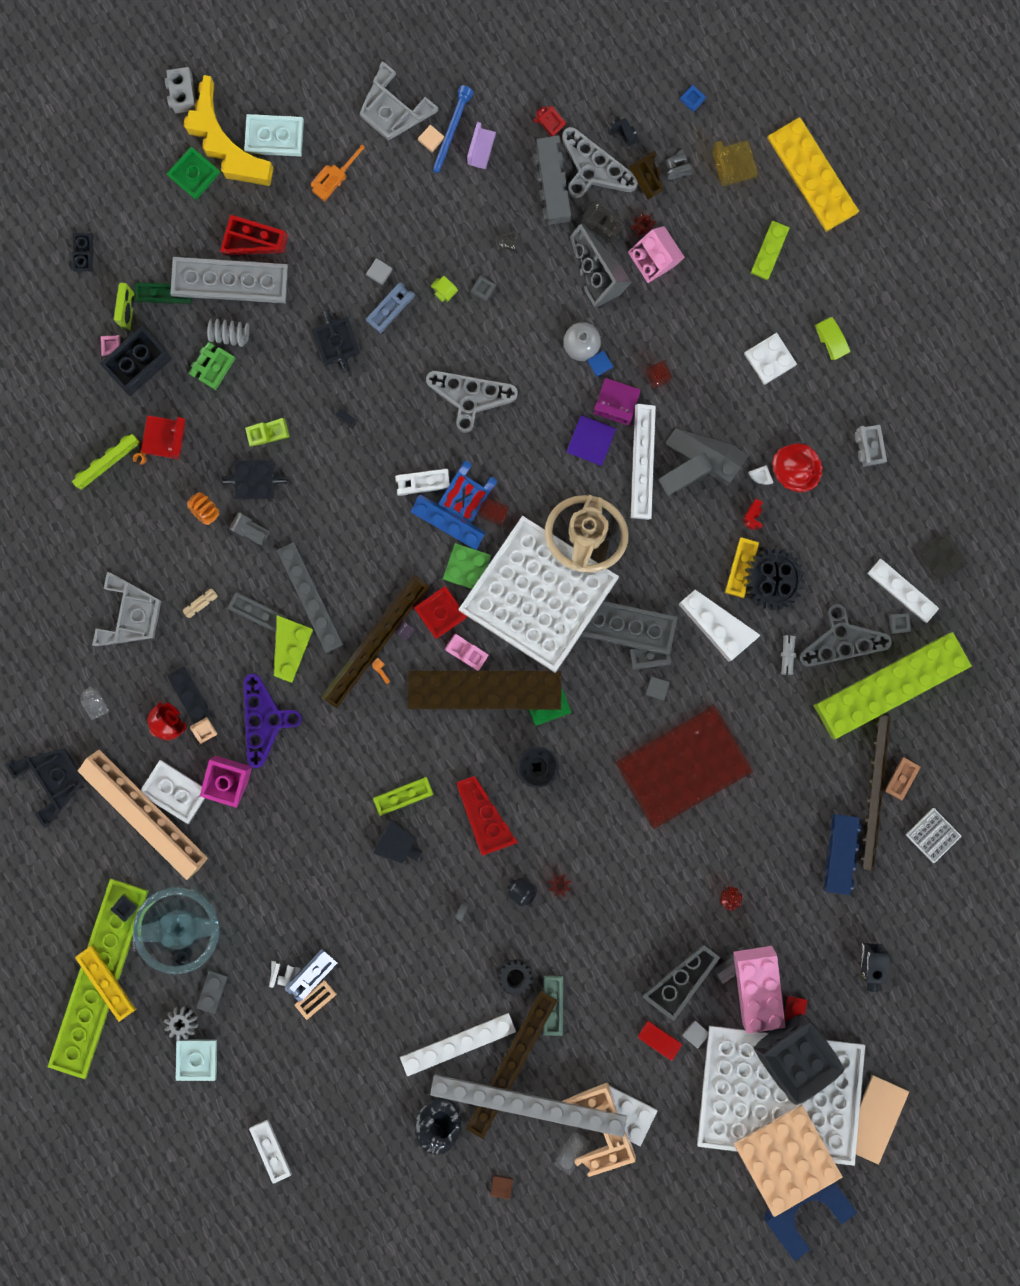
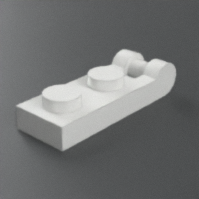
[395,469,450,496]

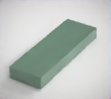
[543,976,563,1036]

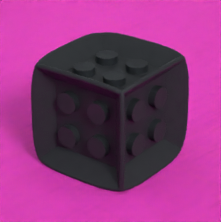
[753,1014,845,1105]

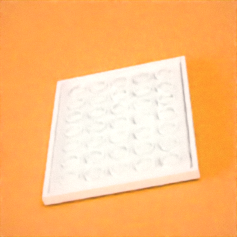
[697,1026,865,1166]

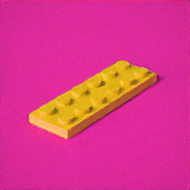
[767,117,859,232]

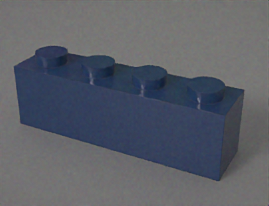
[823,814,861,895]

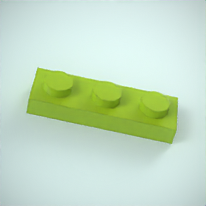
[751,221,790,280]

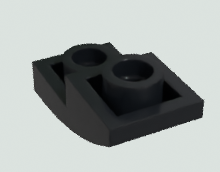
[72,233,93,271]

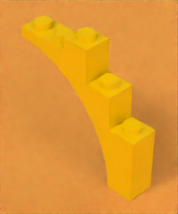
[184,75,273,186]

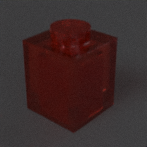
[645,360,672,390]
[479,498,509,527]

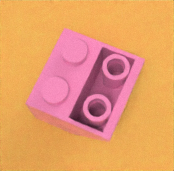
[628,226,685,283]

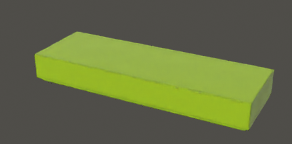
[373,777,434,816]

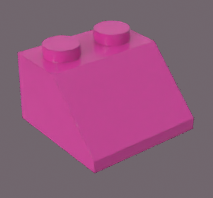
[200,756,252,808]

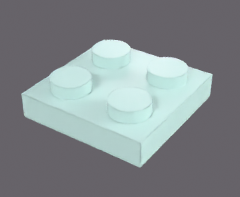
[176,1039,217,1081]

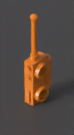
[311,145,365,202]

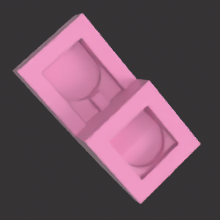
[444,634,489,671]

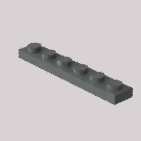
[277,542,343,653]

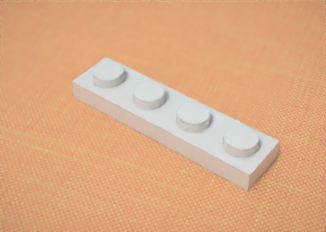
[867,559,939,623]

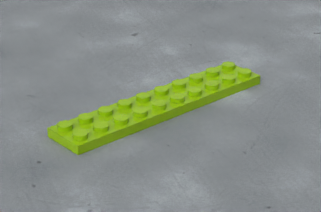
[48,879,149,1079]

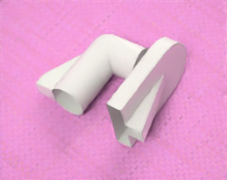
[269,961,300,988]

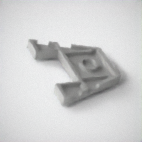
[360,61,438,141]
[92,572,161,646]

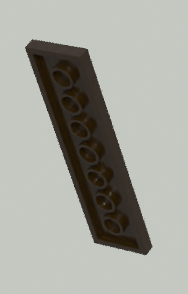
[408,671,562,710]

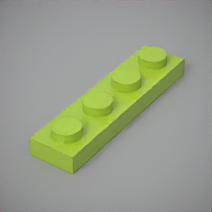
[72,434,140,490]

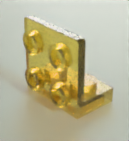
[712,141,758,186]

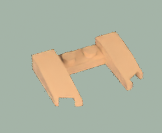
[562,1083,636,1177]

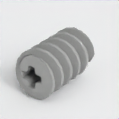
[207,318,249,347]

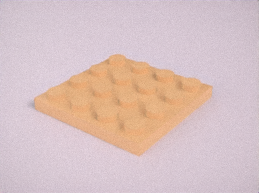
[734,1105,842,1217]

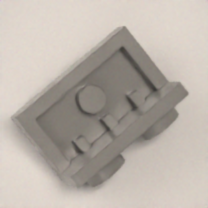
[855,425,887,467]

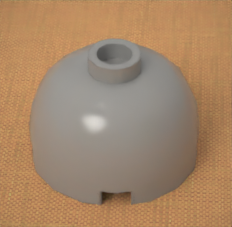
[563,322,601,361]

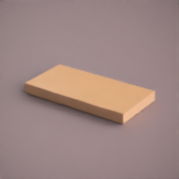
[856,1075,909,1165]

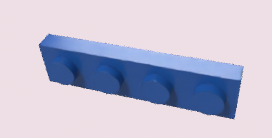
[411,494,486,550]

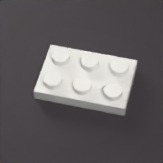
[140,760,205,824]
[604,1083,657,1146]

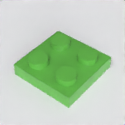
[443,543,491,589]

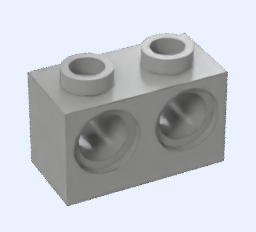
[165,67,196,114]

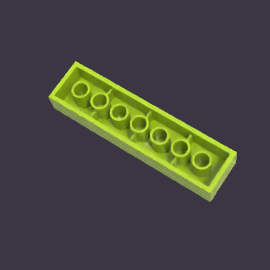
[813,632,972,739]

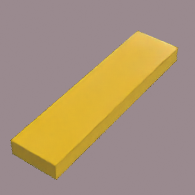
[75,945,136,1021]

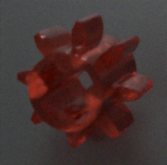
[632,212,656,237]
[548,874,571,897]
[720,886,742,911]

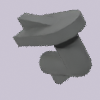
[666,149,692,180]

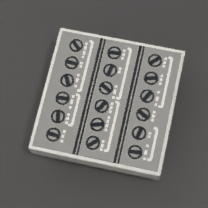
[906,808,961,863]

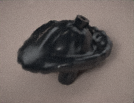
[414,1098,461,1156]

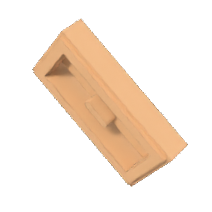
[295,979,337,1020]

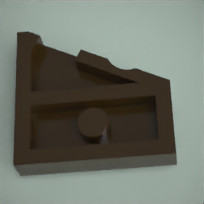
[629,150,664,200]

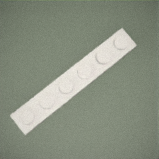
[631,404,656,520]
[400,1013,516,1076]

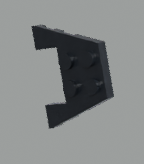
[5,749,86,828]

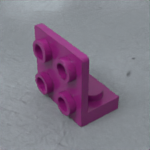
[593,378,640,426]

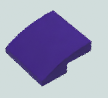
[567,415,616,466]

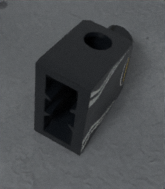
[861,943,890,992]

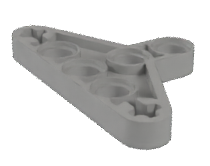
[562,127,638,198]
[426,371,518,433]

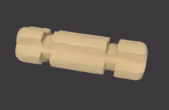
[183,589,218,618]

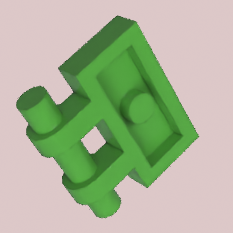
[188,342,236,390]

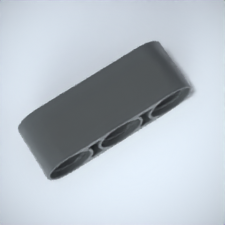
[659,452,714,497]

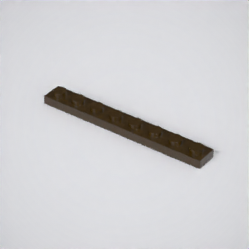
[321,575,429,709]
[861,715,891,871]
[466,990,558,1139]

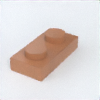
[884,757,921,801]

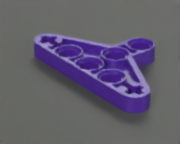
[244,674,302,768]

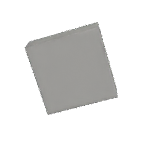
[366,258,392,285]
[682,1020,709,1049]

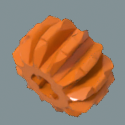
[187,492,219,525]

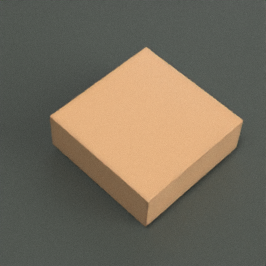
[418,125,444,152]
[190,717,217,744]

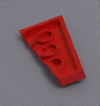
[456,776,518,856]

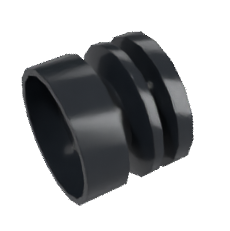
[515,747,559,788]

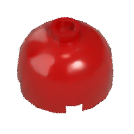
[147,701,187,740]

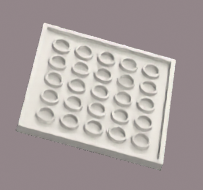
[459,516,619,673]

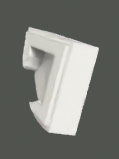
[748,465,773,485]

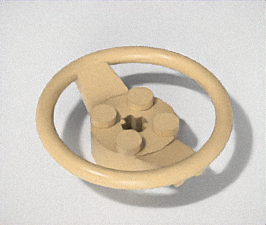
[545,495,628,572]

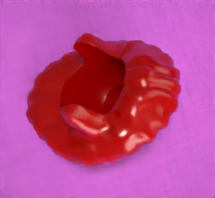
[772,443,823,492]

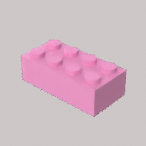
[733,946,786,1034]

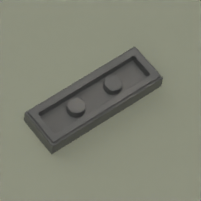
[227,592,287,632]

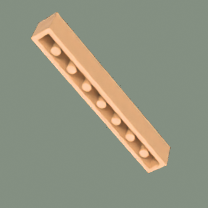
[78,750,208,880]

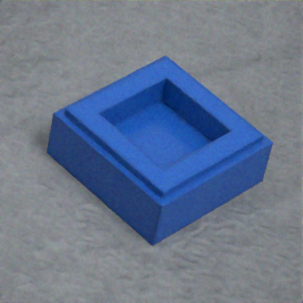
[680,85,706,112]
[587,350,613,377]

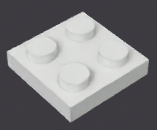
[744,333,797,385]

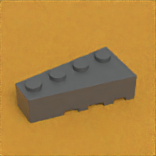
[533,135,571,225]

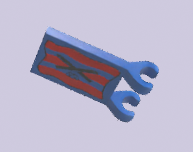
[438,461,497,523]

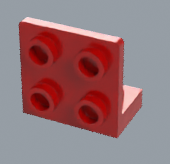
[141,416,186,460]

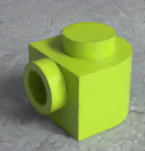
[431,276,458,302]

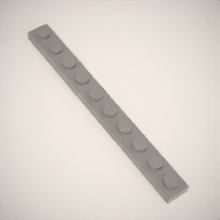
[430,1074,627,1137]

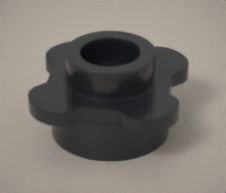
[172,948,192,968]

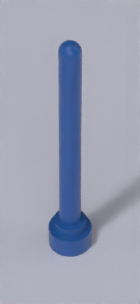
[433,85,474,173]

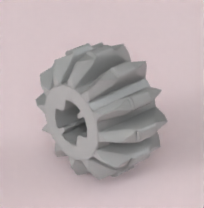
[164,1006,198,1041]

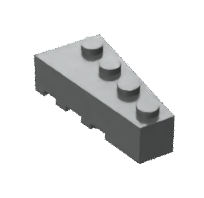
[642,944,720,1021]

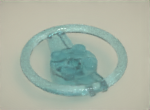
[133,887,219,974]

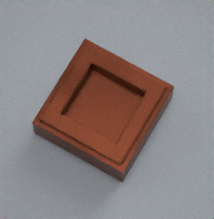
[491,1175,513,1199]

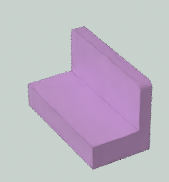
[467,122,496,169]

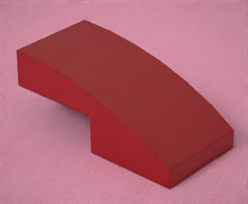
[638,1021,683,1061]

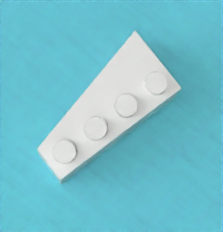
[679,590,760,662]

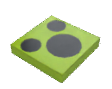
[114,283,134,331]

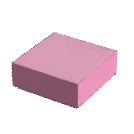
[101,335,121,356]

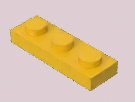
[725,538,759,598]

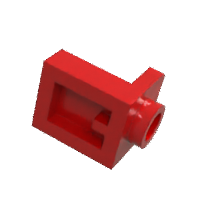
[533,106,566,137]
[742,498,763,530]

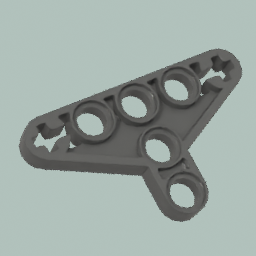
[799,604,892,667]

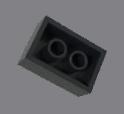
[99,325,172,396]

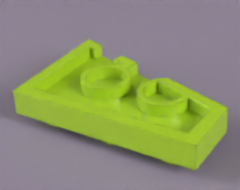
[273,615,313,683]

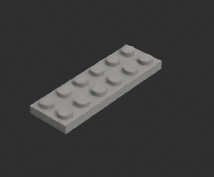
[171,257,288,303]

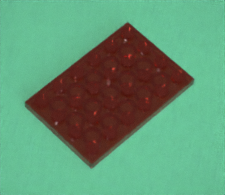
[615,705,753,829]

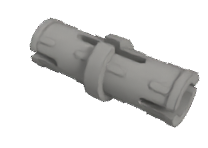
[781,635,796,675]

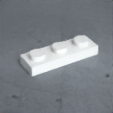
[249,1119,292,1184]

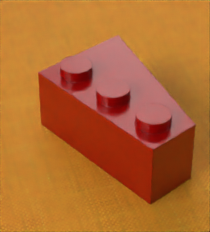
[220,214,289,255]

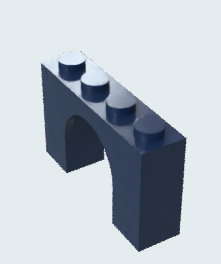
[763,1182,857,1261]

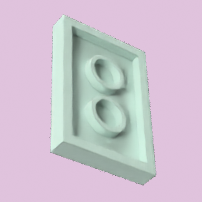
[244,114,304,156]

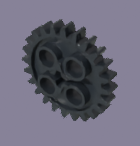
[743,548,805,610]

